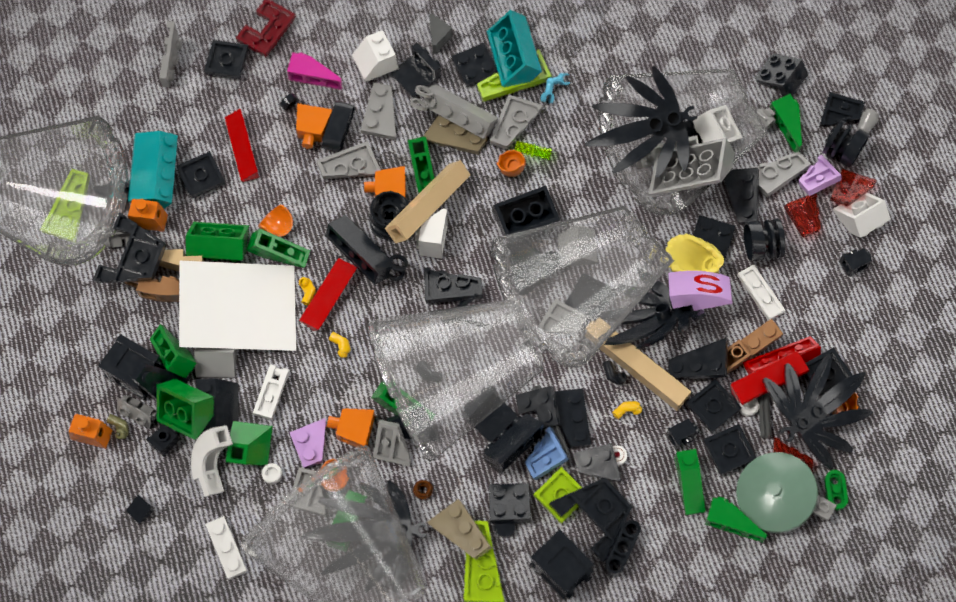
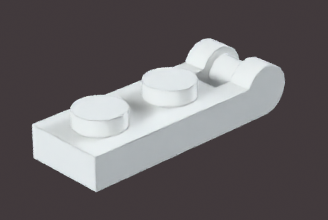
[253,364,290,420]

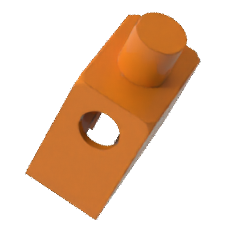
[296,104,332,149]
[364,166,406,198]
[128,199,168,232]
[327,408,375,451]
[68,414,113,449]

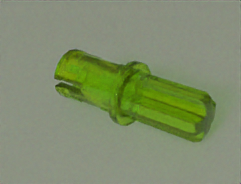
[515,141,552,160]

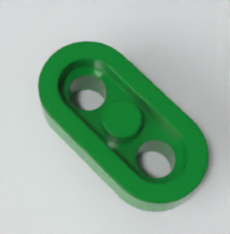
[824,470,848,511]

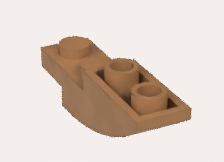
[124,276,179,302]
[727,318,783,374]

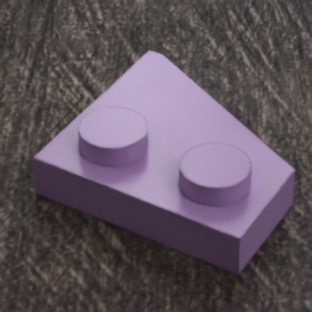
[799,155,842,196]
[289,418,326,469]

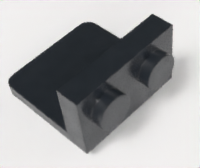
[391,43,441,97]
[755,54,809,97]
[462,384,517,442]

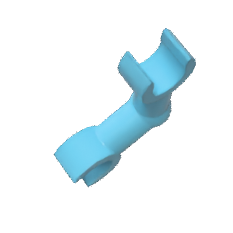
[541,73,570,103]

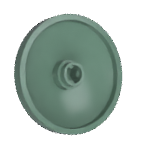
[736,452,818,533]

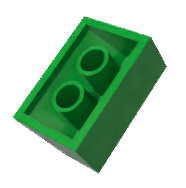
[186,222,249,262]
[157,379,214,440]

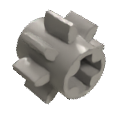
[753,107,776,130]

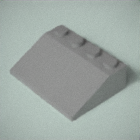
[648,138,735,197]

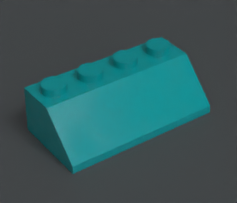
[487,10,542,87]
[128,131,178,210]

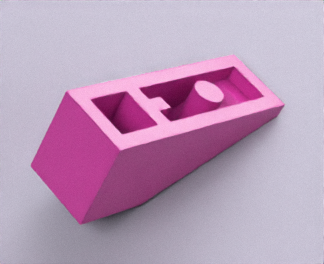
[287,53,343,90]

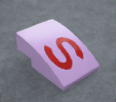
[668,271,733,311]

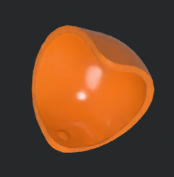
[258,204,293,237]

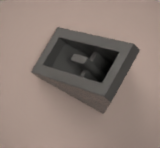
[429,14,452,54]

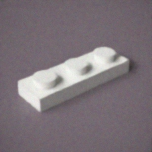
[205,516,247,580]

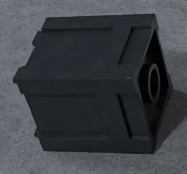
[98,334,166,401]
[529,529,594,600]

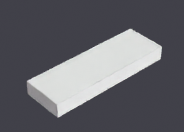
[737,265,786,321]

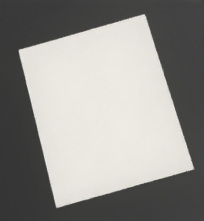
[179,261,296,351]

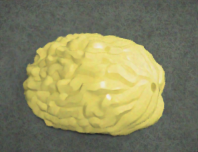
[665,234,724,274]

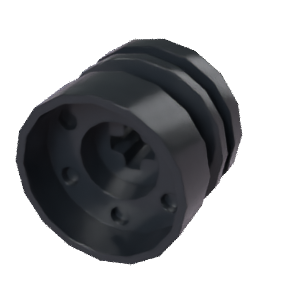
[822,119,870,168]
[369,191,409,240]
[743,218,785,262]

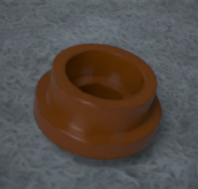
[413,480,433,500]

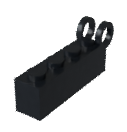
[325,215,408,285]

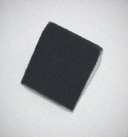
[126,494,154,525]

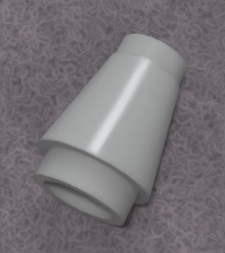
[857,109,879,133]

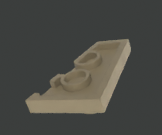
[424,115,488,154]
[427,499,492,560]

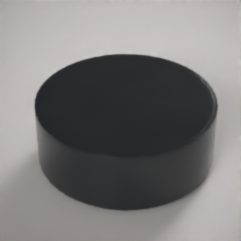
[280,93,298,110]
[495,523,515,538]

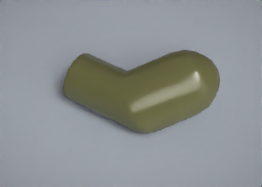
[106,414,129,439]

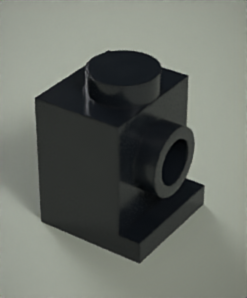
[839,248,872,277]
[667,418,699,451]
[146,424,180,457]

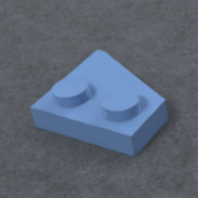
[525,427,569,480]

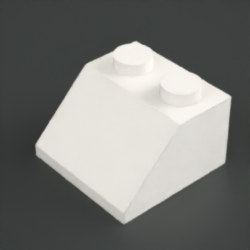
[352,30,398,82]
[693,105,743,144]
[833,191,891,238]
[415,209,448,259]

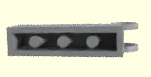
[410,84,498,139]

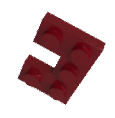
[236,0,296,58]

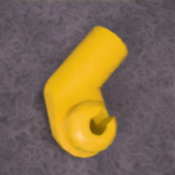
[299,277,316,306]
[329,332,351,358]
[612,401,642,419]

